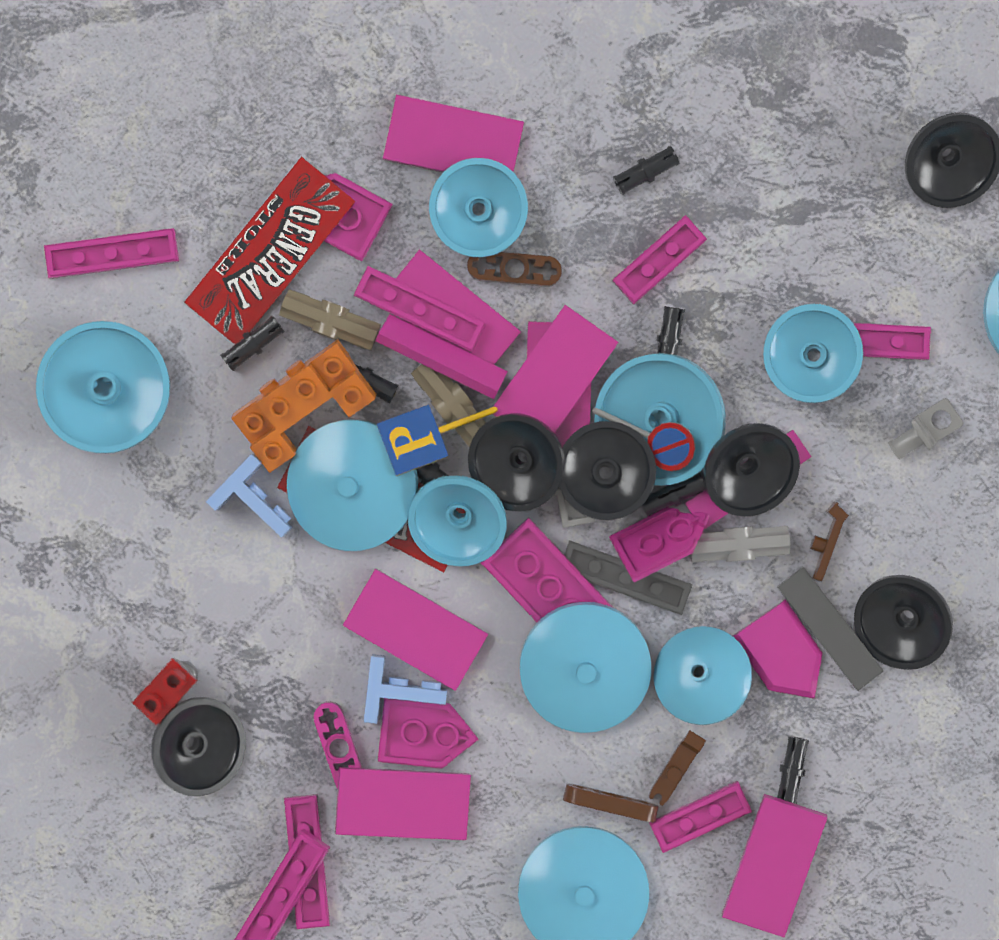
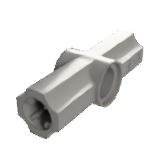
[690,526,791,562]

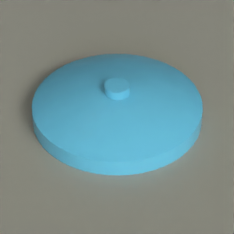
[36,321,170,454]
[594,353,726,486]
[287,419,418,551]
[520,602,651,733]
[518,826,649,940]

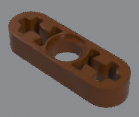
[467,252,562,287]
[563,783,659,823]

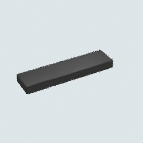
[564,540,693,615]
[777,567,883,691]

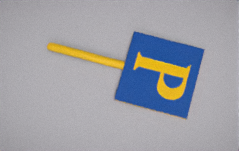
[376,404,498,476]

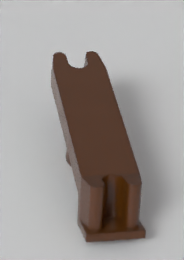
[810,502,849,582]
[649,730,706,806]

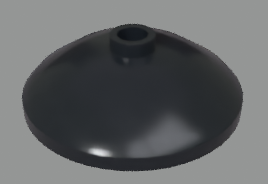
[905,112,999,208]
[468,413,565,512]
[560,421,656,521]
[703,423,800,517]
[854,575,953,670]
[151,697,246,796]

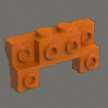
[231,339,376,473]

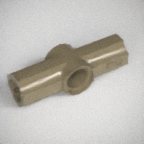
[279,289,381,351]
[411,364,486,447]

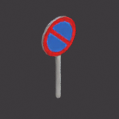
[592,408,696,471]

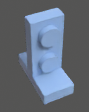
[206,454,293,537]
[364,654,447,724]

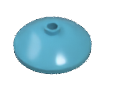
[429,158,528,257]
[763,304,863,403]
[408,476,507,566]
[654,626,752,725]

